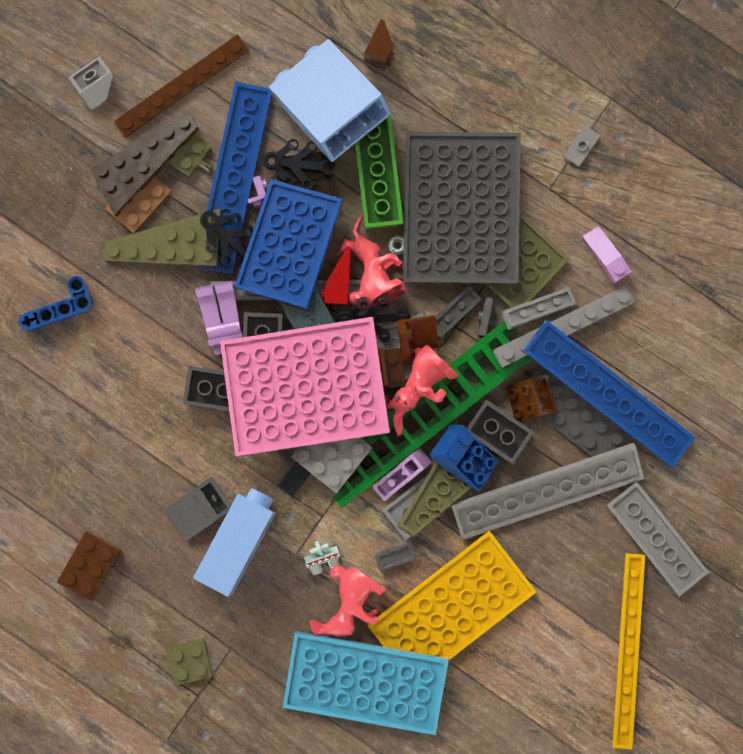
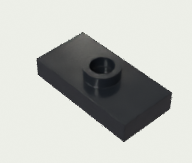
[277,462,311,497]

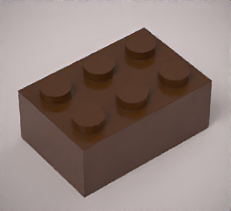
[57,531,121,601]

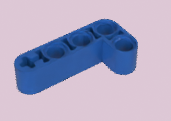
[19,276,93,332]

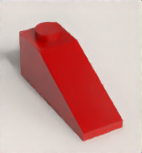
[321,247,351,306]

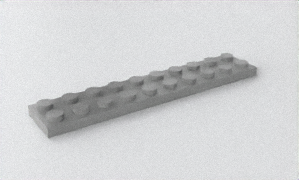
[451,443,644,540]

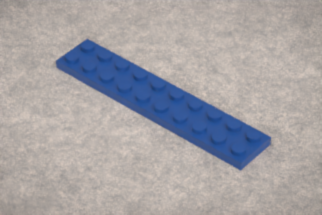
[195,81,272,275]
[522,320,696,468]

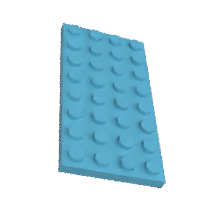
[283,631,449,735]

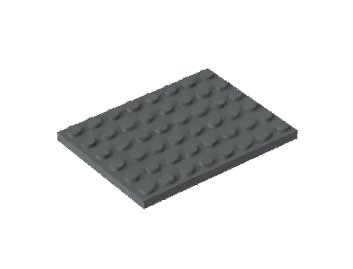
[403,132,521,285]

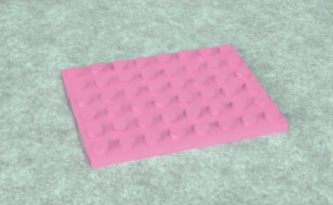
[220,317,390,457]

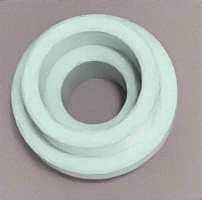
[388,236,404,255]

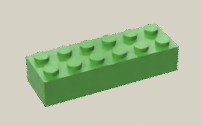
[355,115,403,231]

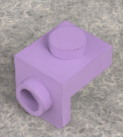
[248,176,268,207]

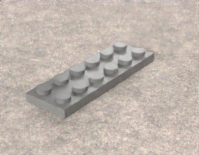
[606,481,709,596]

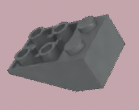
[165,477,232,541]

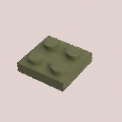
[166,638,212,686]

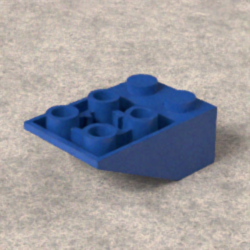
[430,425,499,492]

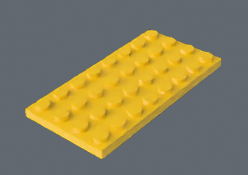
[367,531,536,660]

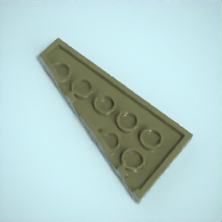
[104,209,222,267]
[397,453,503,537]

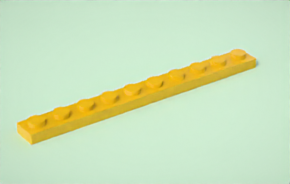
[612,553,645,749]

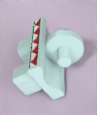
[304,541,340,575]

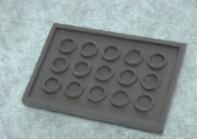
[529,365,631,457]

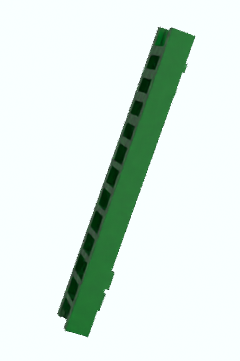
[319,321,532,509]

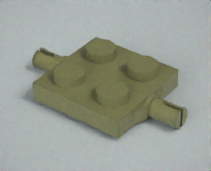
[167,135,213,178]

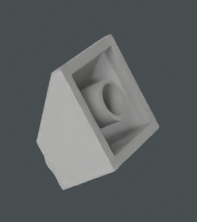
[68,56,113,110]

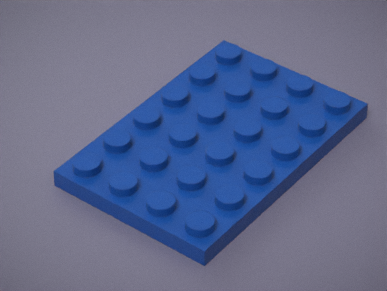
[235,179,343,309]

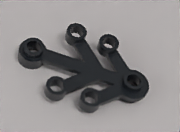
[262,139,336,190]
[200,211,254,266]
[336,296,411,342]

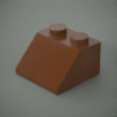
[364,19,395,71]

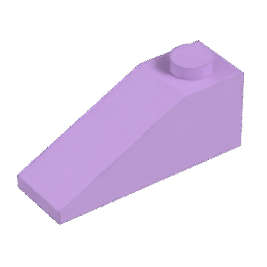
[582,226,632,284]
[372,448,432,501]

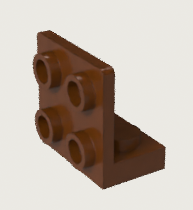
[397,315,439,365]
[378,348,405,389]
[506,375,557,422]

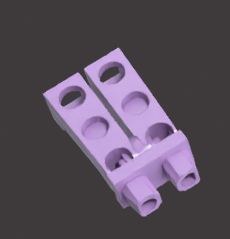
[195,280,243,355]

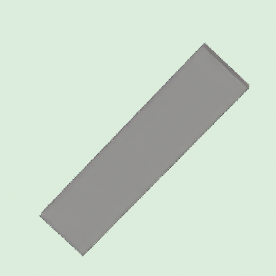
[501,287,577,330]

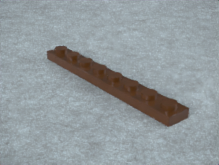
[114,34,249,138]

